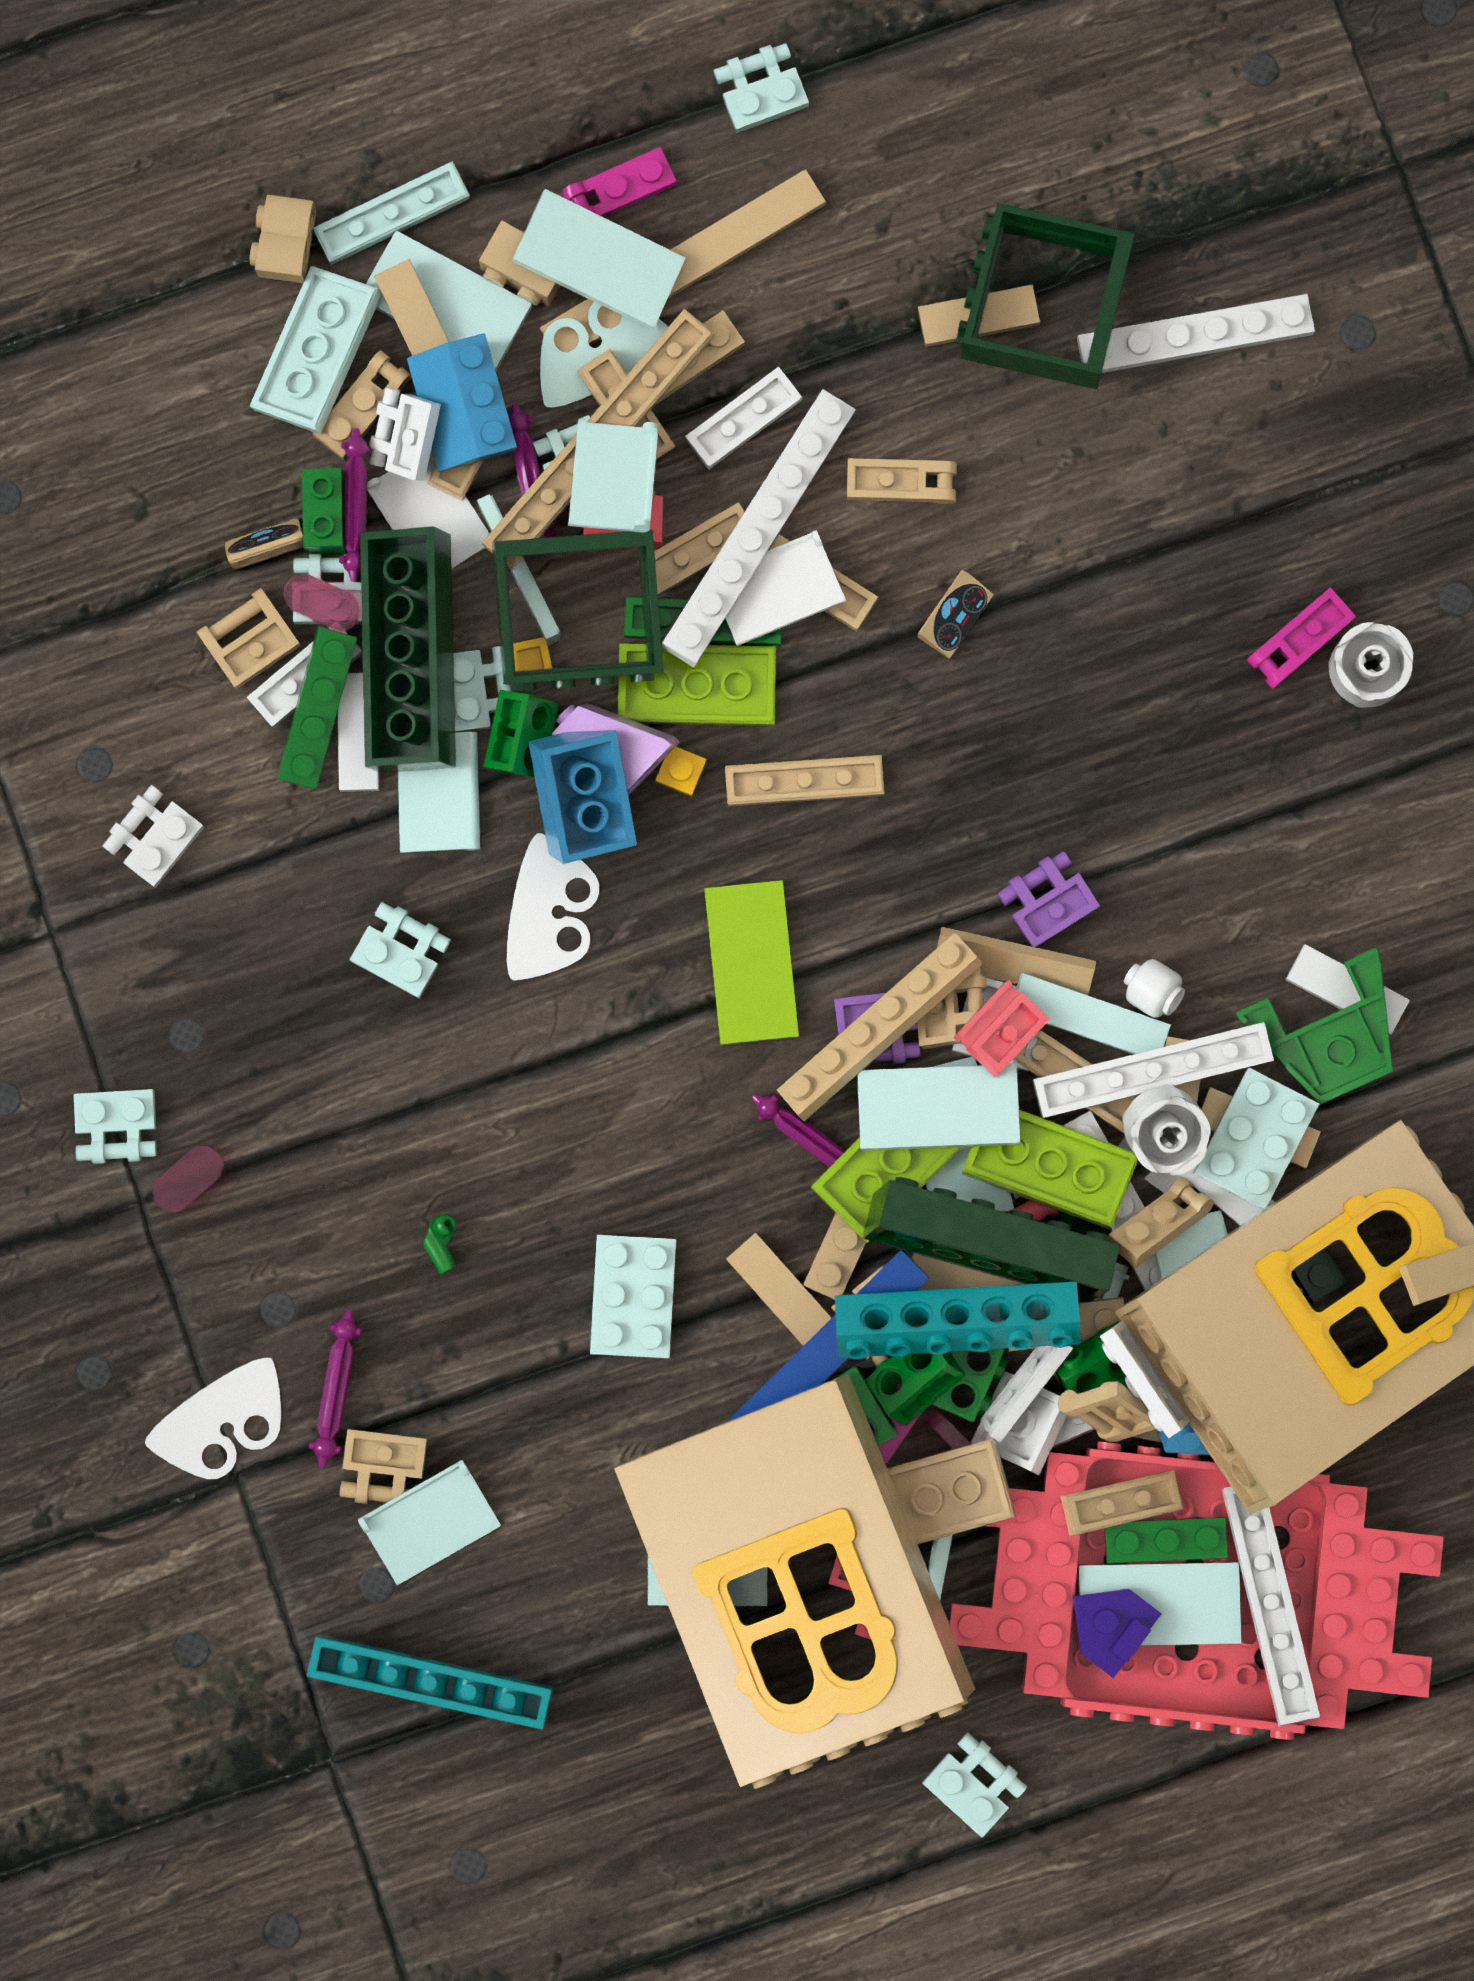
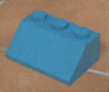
[407,333,517,472]
[528,730,637,864]

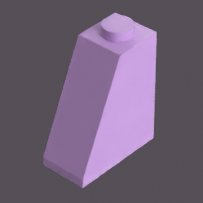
[552,703,680,796]

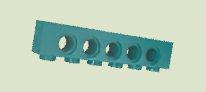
[835,1281,1081,1359]
[306,1635,553,1730]

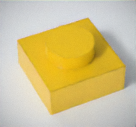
[513,637,552,671]
[655,747,707,797]

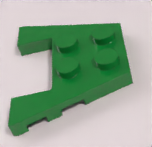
[1236,947,1394,1104]

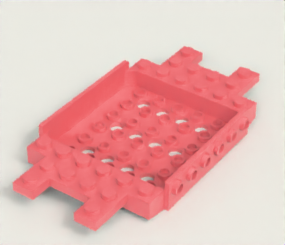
[949,1441,1444,1740]

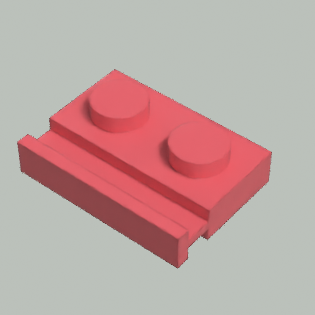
[953,979,1050,1077]

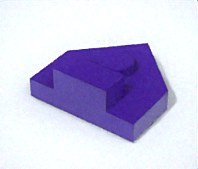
[1073,1589,1162,1678]

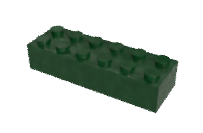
[360,526,456,773]
[862,1177,1120,1301]

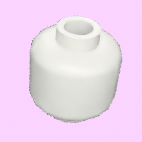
[1124,959,1185,1018]

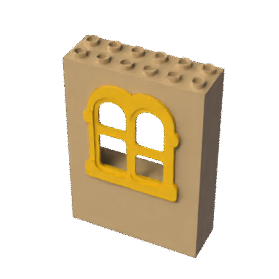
[1114,1120,1474,1514]
[614,1374,975,1789]

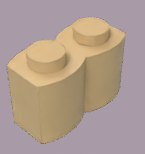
[250,195,316,283]

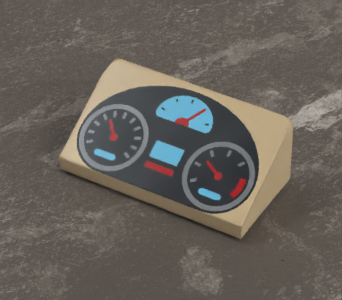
[225,519,303,570]
[918,569,994,659]

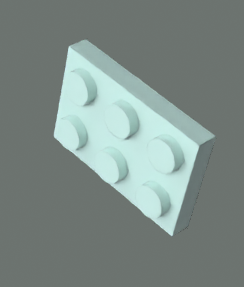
[1193,1067,1319,1210]
[590,1235,676,1359]

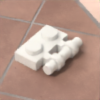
[369,387,441,481]
[102,785,204,888]

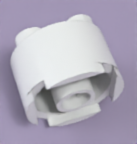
[1328,622,1413,708]
[1123,1084,1210,1175]

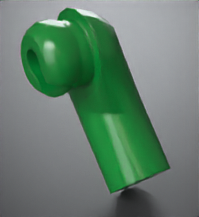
[423,1214,457,1275]

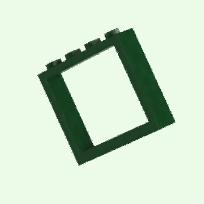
[955,203,1135,390]
[492,530,664,692]

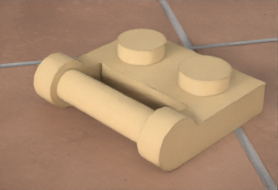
[197,588,301,690]
[1057,1381,1156,1443]

